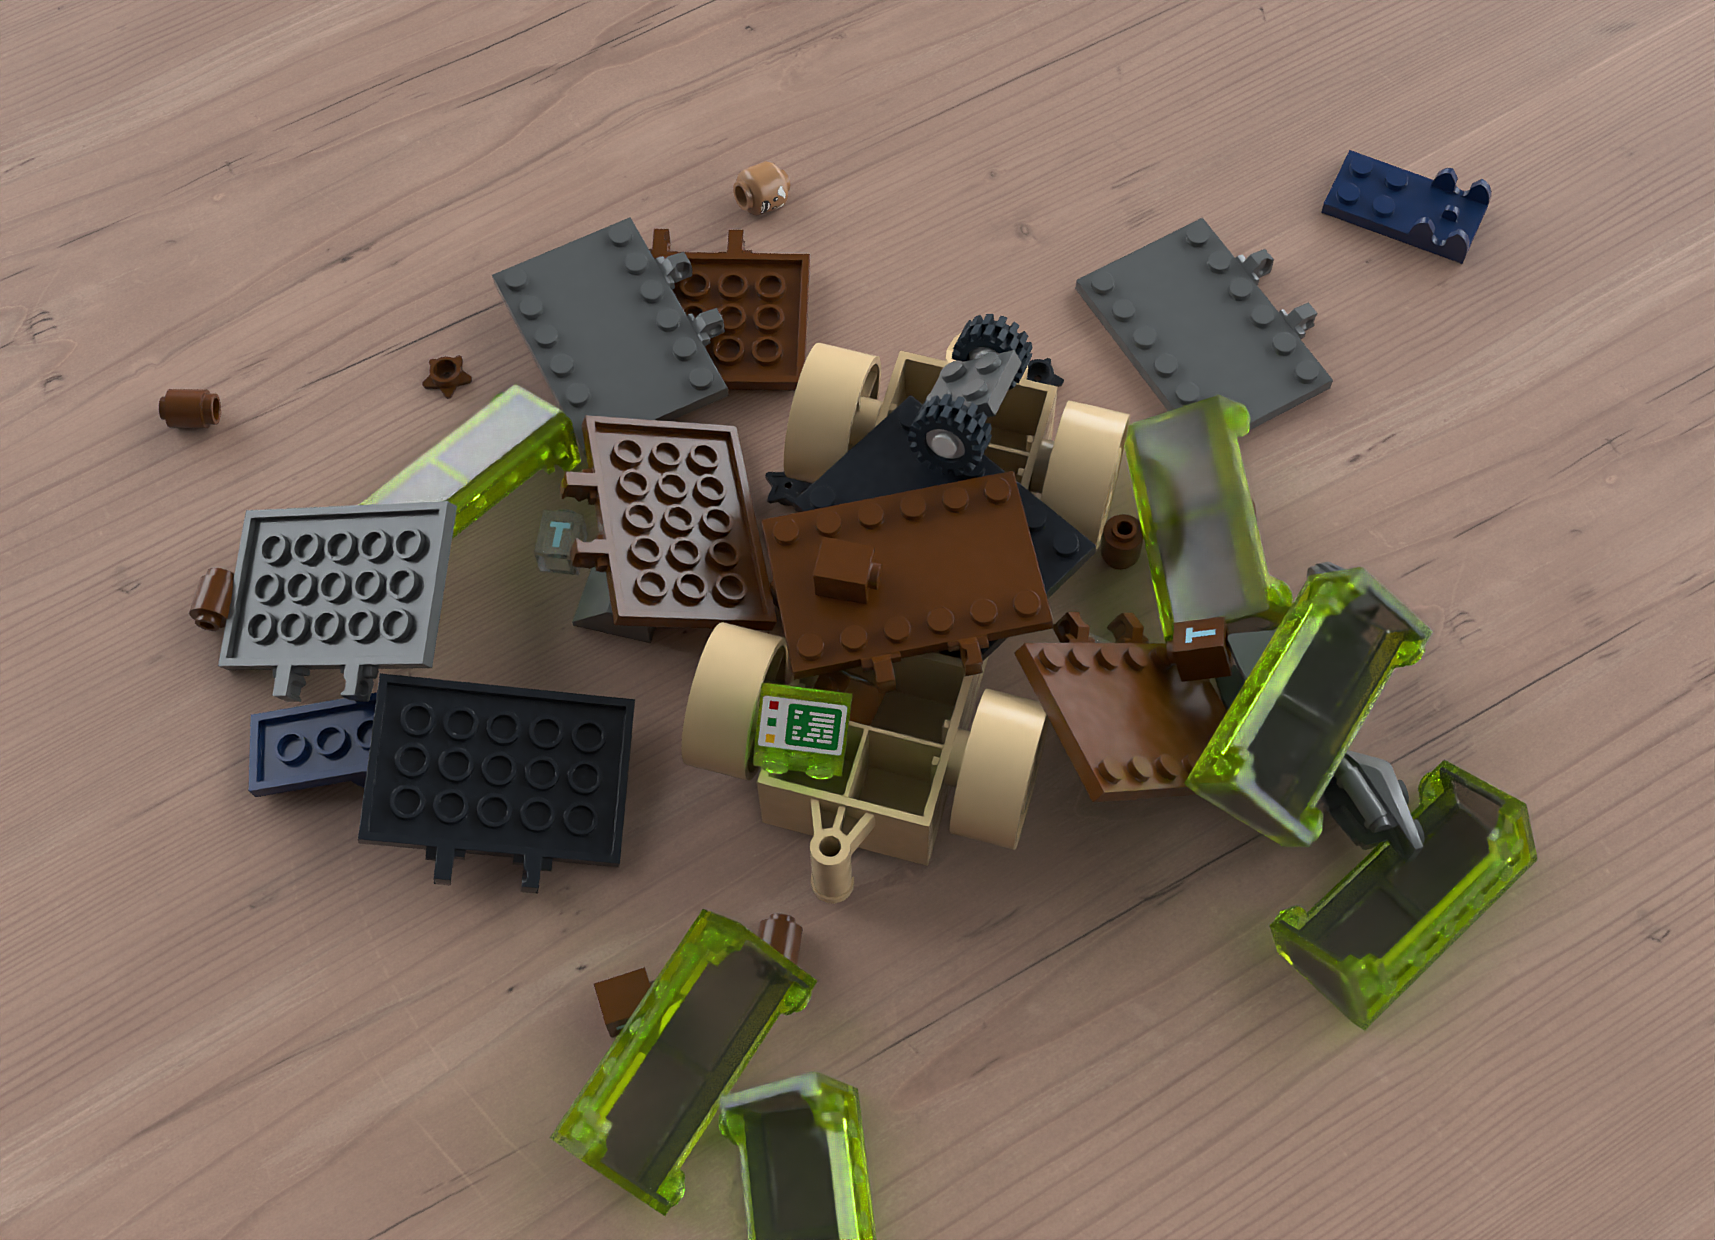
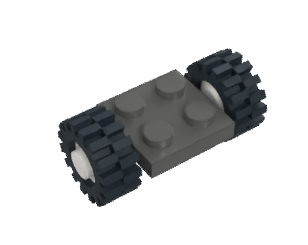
[908,314,1033,476]

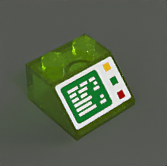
[753,683,852,779]

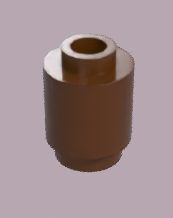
[159,389,221,428]
[1100,514,1144,570]
[189,568,234,631]
[753,913,803,982]

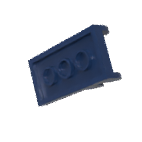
[1321,150,1492,264]
[248,692,377,797]

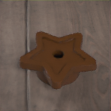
[422,355,472,399]

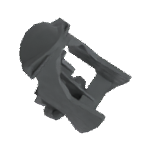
[1215,562,1424,863]

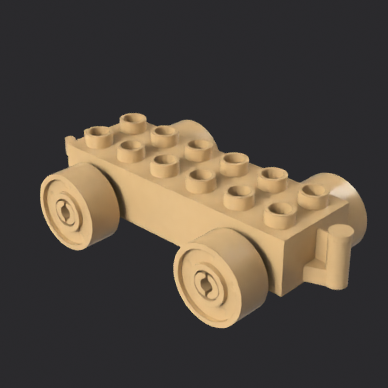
[681,333,1130,904]

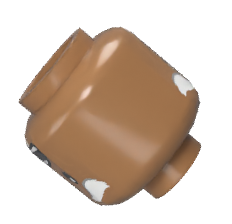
[733,161,791,216]

